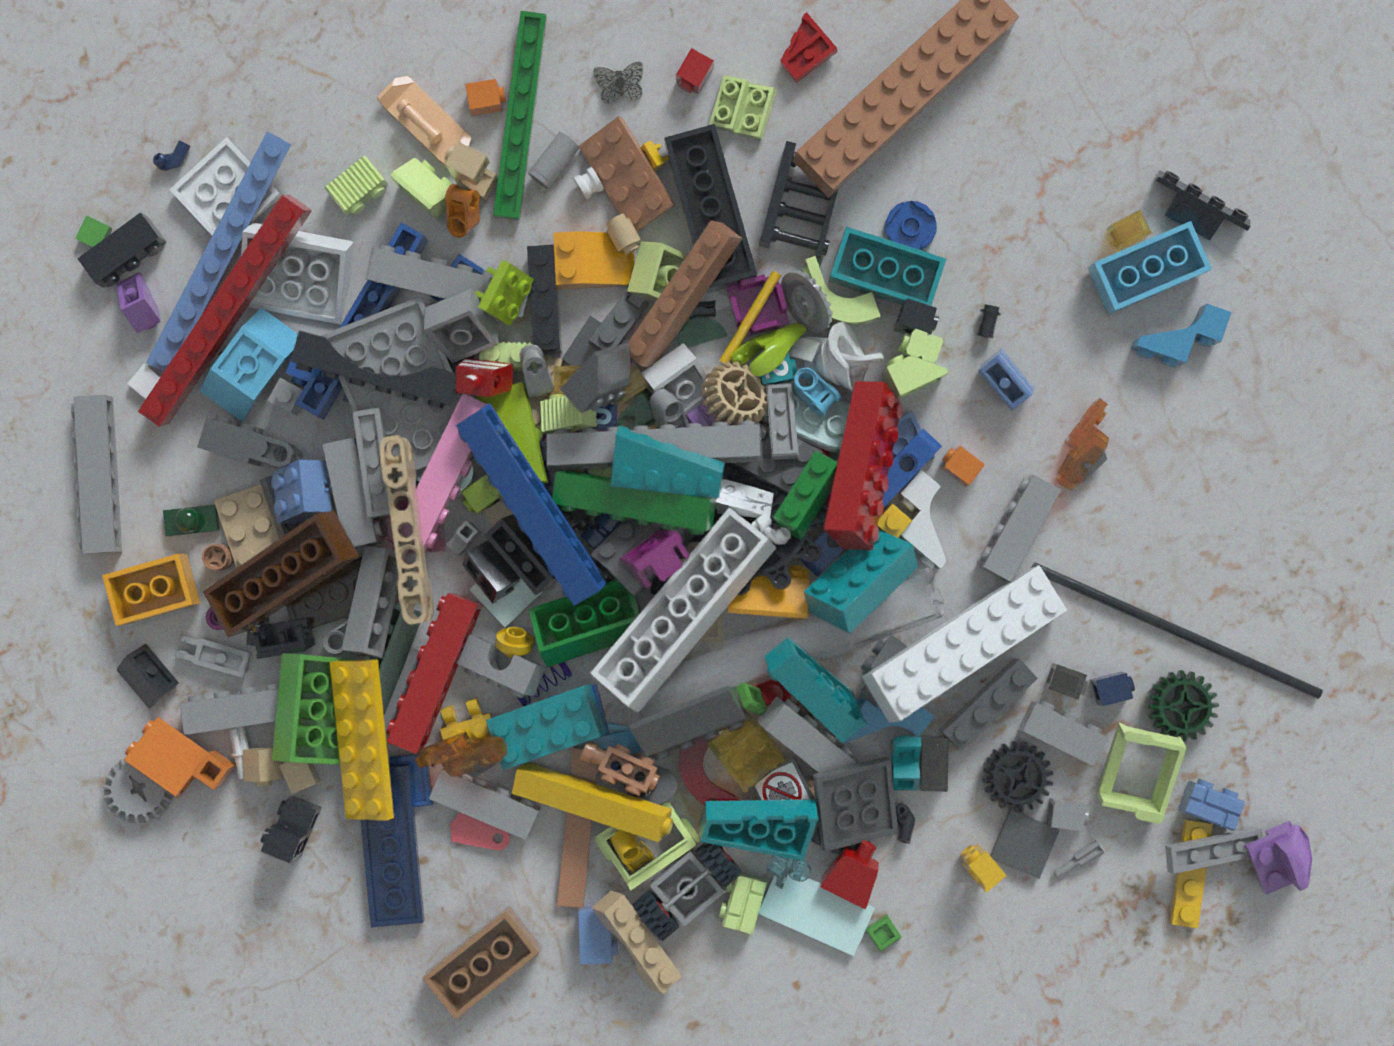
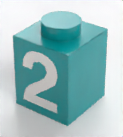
[760,353,797,386]

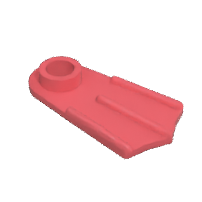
[450,812,510,850]

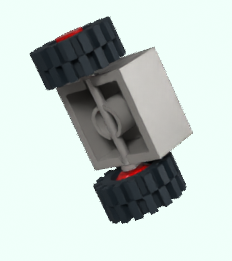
[632,843,742,941]

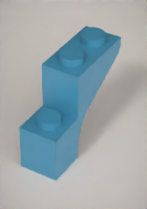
[1131,304,1232,368]
[834,697,935,743]

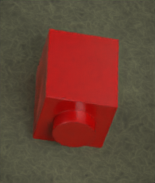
[676,48,714,94]

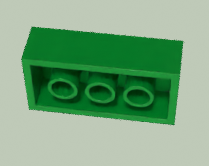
[528,581,641,667]

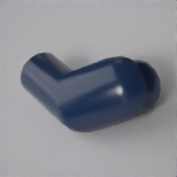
[153,140,191,171]

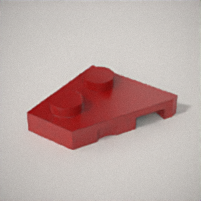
[780,12,838,83]

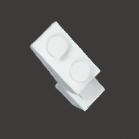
[898,470,946,569]

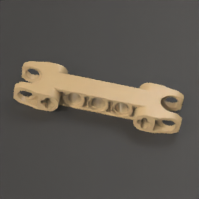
[380,435,434,624]

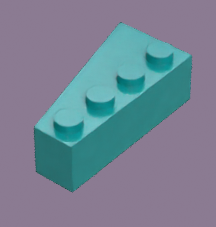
[764,637,867,743]

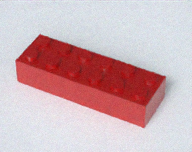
[824,381,903,551]
[386,593,483,754]

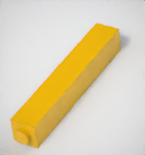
[512,762,673,842]

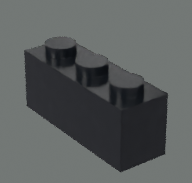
[77,212,166,288]
[484,514,557,595]

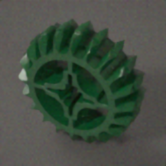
[1146,670,1219,742]

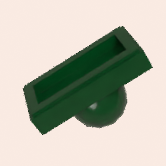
[163,504,220,537]

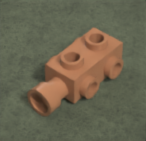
[580,741,660,796]

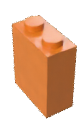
[124,717,208,799]

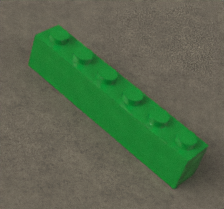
[552,469,716,534]

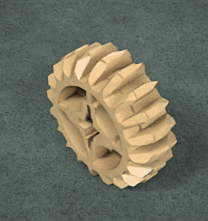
[700,361,767,426]

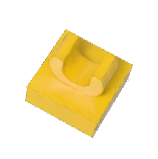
[641,140,669,172]

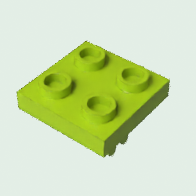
[475,259,534,326]

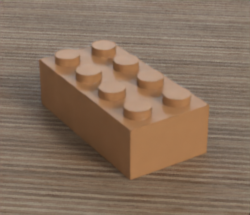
[422,906,541,1020]

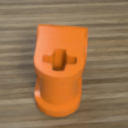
[445,184,480,238]

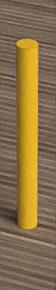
[719,270,782,363]

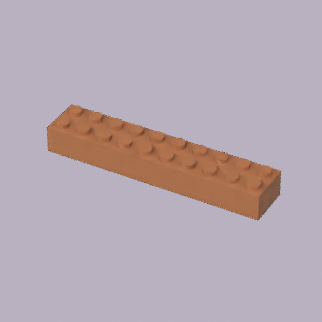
[793,0,1020,198]

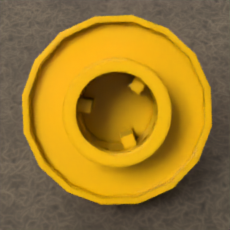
[495,627,534,658]

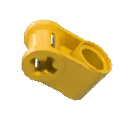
[611,830,655,874]

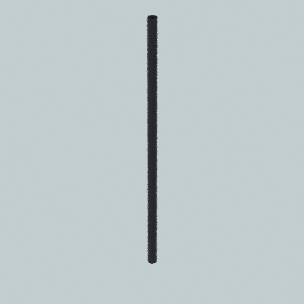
[1031,562,1323,699]

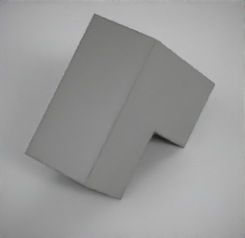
[446,520,482,556]

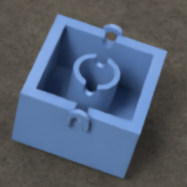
[271,459,332,524]

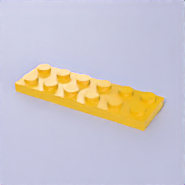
[330,659,394,820]

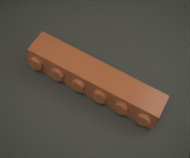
[628,221,742,367]

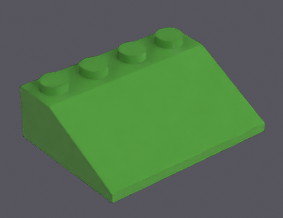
[272,654,357,765]

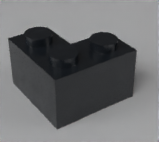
[260,795,322,863]

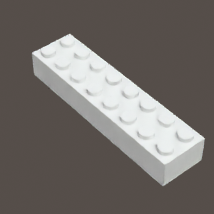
[590,508,776,713]
[862,565,1067,723]

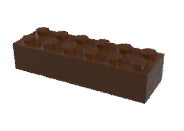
[203,510,359,637]

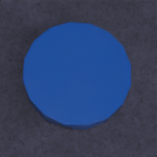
[885,201,937,250]

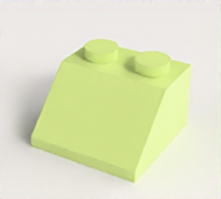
[390,158,452,220]
[627,241,687,302]
[882,355,949,399]

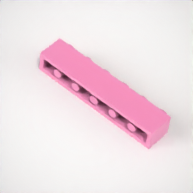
[401,394,495,551]

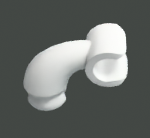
[752,514,791,545]

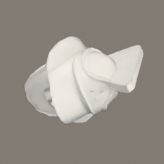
[804,321,884,392]

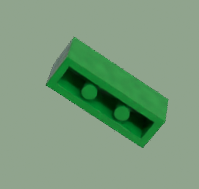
[774,451,838,540]

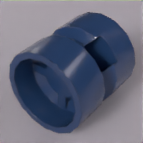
[580,513,621,549]

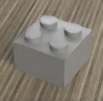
[424,289,498,363]

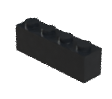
[527,244,562,354]

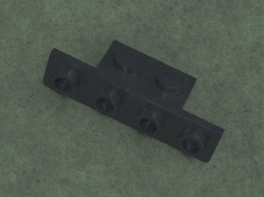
[1156,170,1251,240]

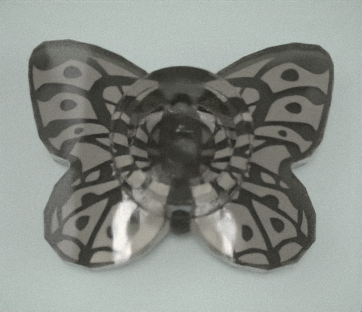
[593,62,643,104]

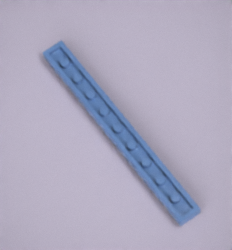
[146,131,291,372]

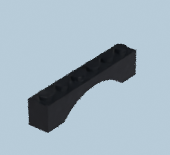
[291,330,456,409]

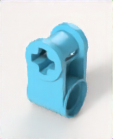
[792,368,842,418]

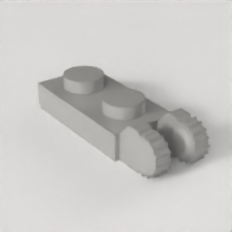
[175,635,252,678]

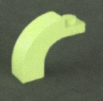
[802,256,881,326]

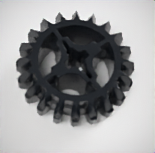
[981,741,1053,812]

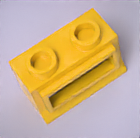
[960,844,1007,893]

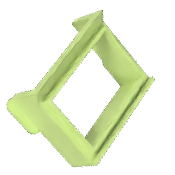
[1096,722,1187,824]
[595,801,700,890]

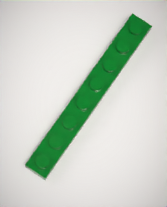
[493,11,547,220]

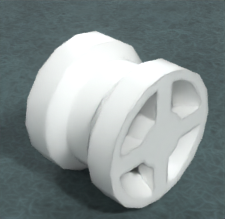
[573,167,605,200]

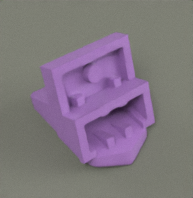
[1245,821,1312,895]

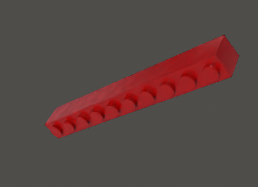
[137,195,312,427]

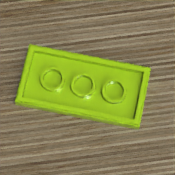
[474,382,548,497]

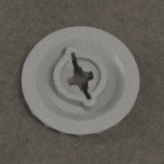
[781,270,833,333]
[103,759,173,823]

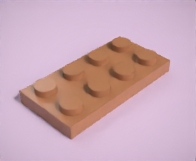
[579,116,675,232]

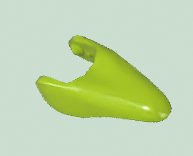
[731,323,807,376]

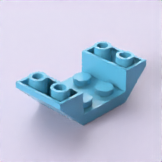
[199,307,298,422]

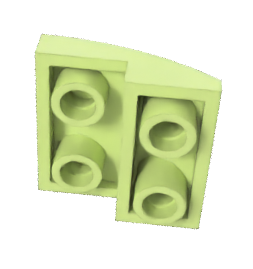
[709,75,777,140]

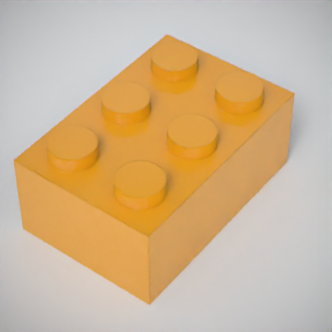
[102,553,201,626]

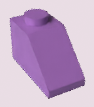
[116,272,161,333]

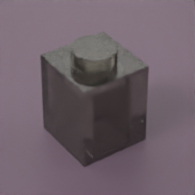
[1044,663,1088,700]

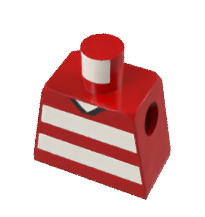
[456,358,513,397]

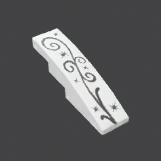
[715,479,773,518]

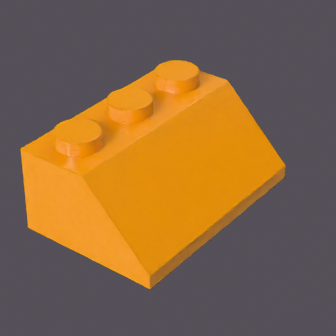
[727,565,809,619]

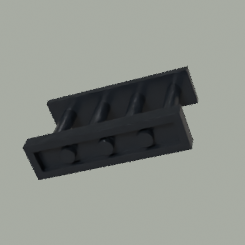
[759,141,838,262]

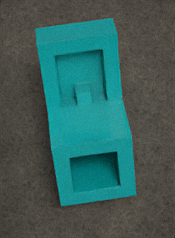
[890,735,922,790]

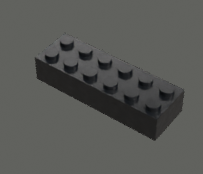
[664,124,757,294]

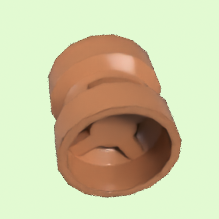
[202,544,234,570]

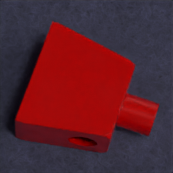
[820,840,879,909]

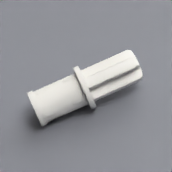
[229,726,249,780]

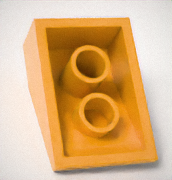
[553,231,635,290]

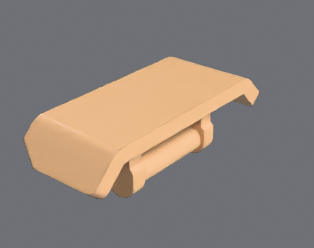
[377,76,472,166]

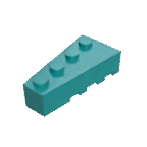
[611,425,724,498]
[699,800,818,861]

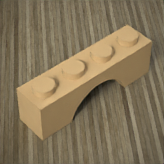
[444,141,498,203]
[591,891,682,994]

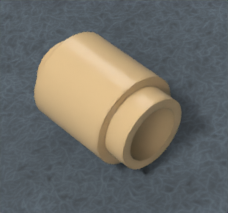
[606,214,641,255]

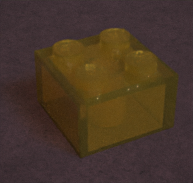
[707,712,786,793]

